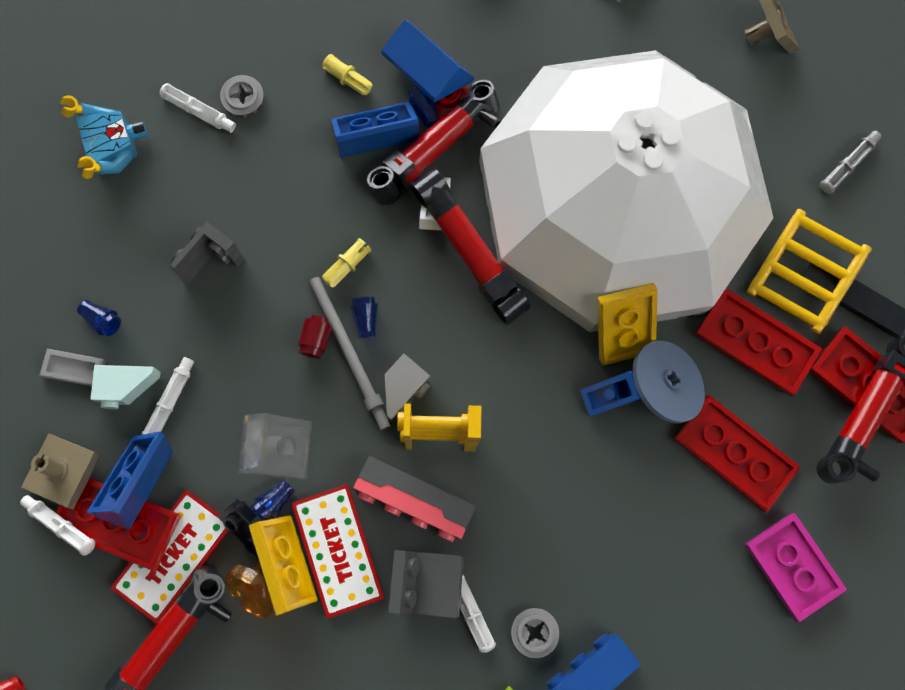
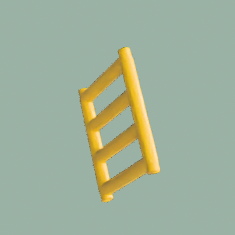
[746,209,872,334]

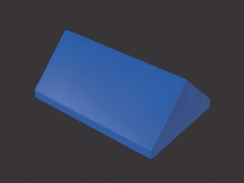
[381,19,475,103]
[331,101,419,158]
[87,432,173,530]

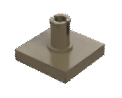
[745,0,800,54]
[21,433,101,510]

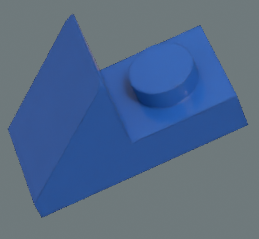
[580,371,641,417]

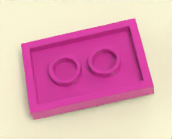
[744,513,847,622]

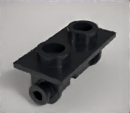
[218,498,263,559]

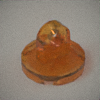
[225,563,275,618]

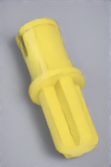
[322,54,373,95]
[322,238,371,288]

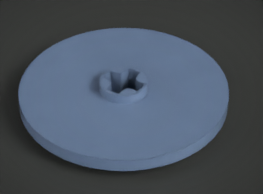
[633,340,705,423]

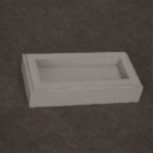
[39,349,106,387]

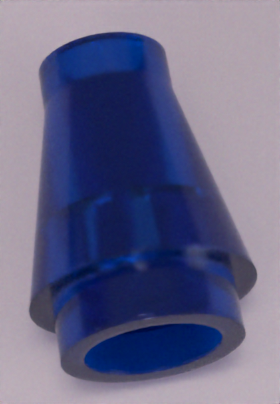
[408,86,440,127]
[350,297,378,338]
[77,300,121,336]
[250,479,295,521]

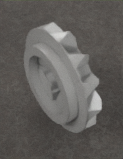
[220,75,264,117]
[511,608,559,658]

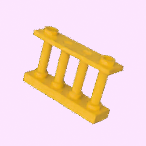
[397,404,481,452]

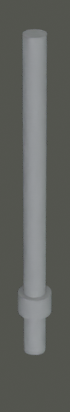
[309,277,391,431]

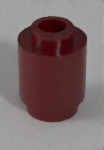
[298,315,332,359]

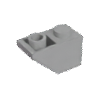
[385,354,430,423]

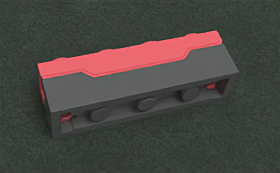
[353,456,476,542]

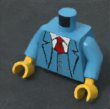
[60,95,149,179]

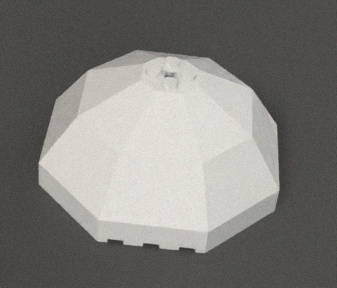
[479,50,773,332]

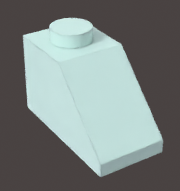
[91,365,161,409]

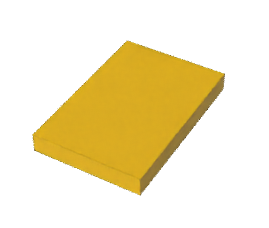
[597,283,658,366]
[249,515,317,616]

